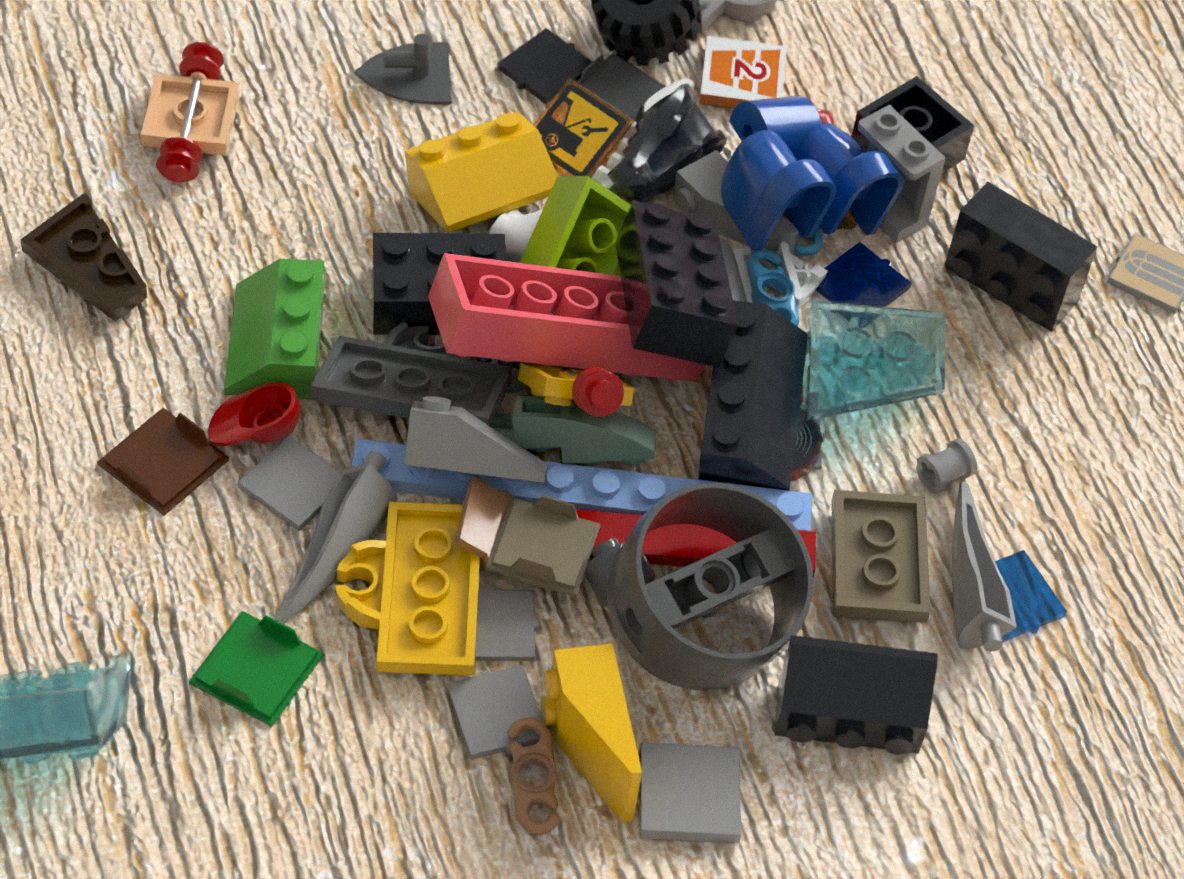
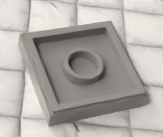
[639,742,741,843]

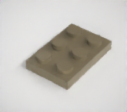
[831,490,930,623]

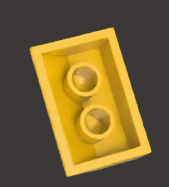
[404,112,558,233]

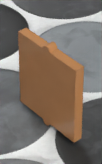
[455,476,512,565]

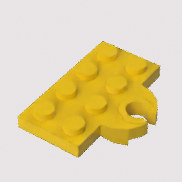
[335,502,480,676]

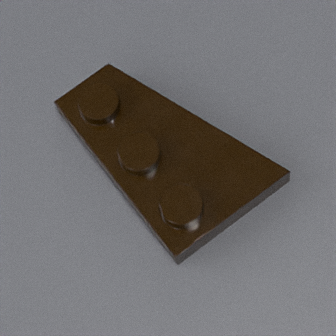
[20,192,147,322]

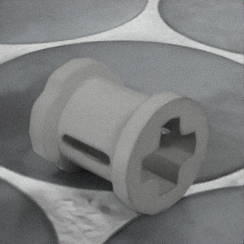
[916,439,977,494]

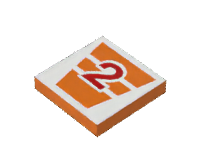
[699,36,787,108]

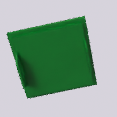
[189,611,324,727]

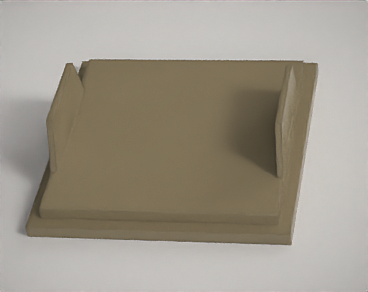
[485,495,601,597]

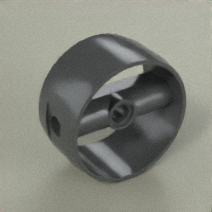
[607,483,814,691]

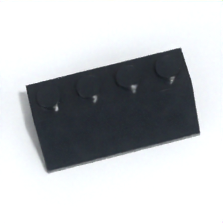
[698,300,808,491]

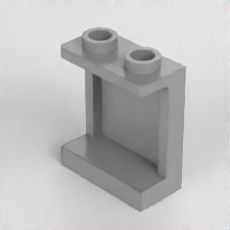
[858,105,946,243]

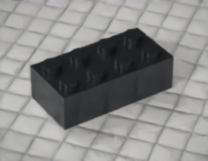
[615,200,738,368]

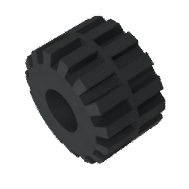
[591,0,702,66]

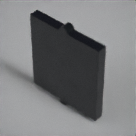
[497,28,593,104]

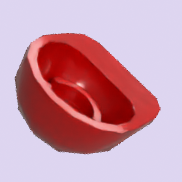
[208,382,301,446]

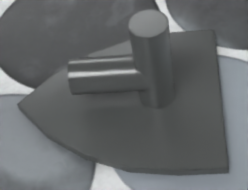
[354,34,451,105]

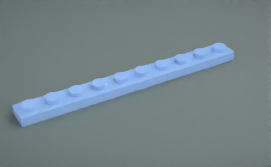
[352,439,812,531]

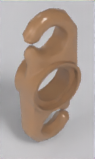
[507,717,560,835]

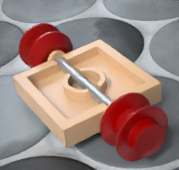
[141,42,240,183]

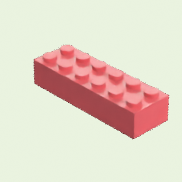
[428,253,705,382]

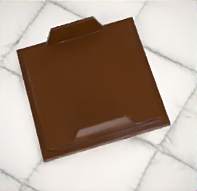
[97,408,229,516]

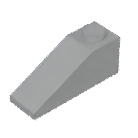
[673,150,798,254]
[404,396,547,483]

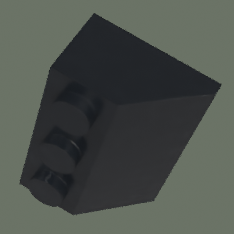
[774,635,938,754]

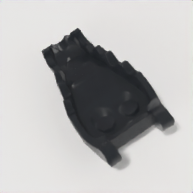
[607,84,727,205]

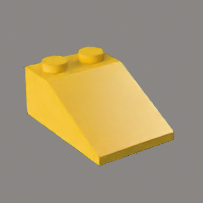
[541,643,642,823]

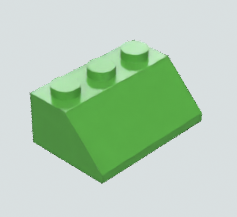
[224,258,324,400]

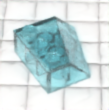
[803,301,945,421]
[0,653,132,764]

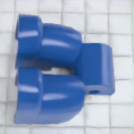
[721,95,904,251]

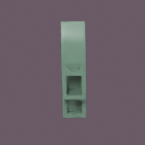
[491,396,657,466]

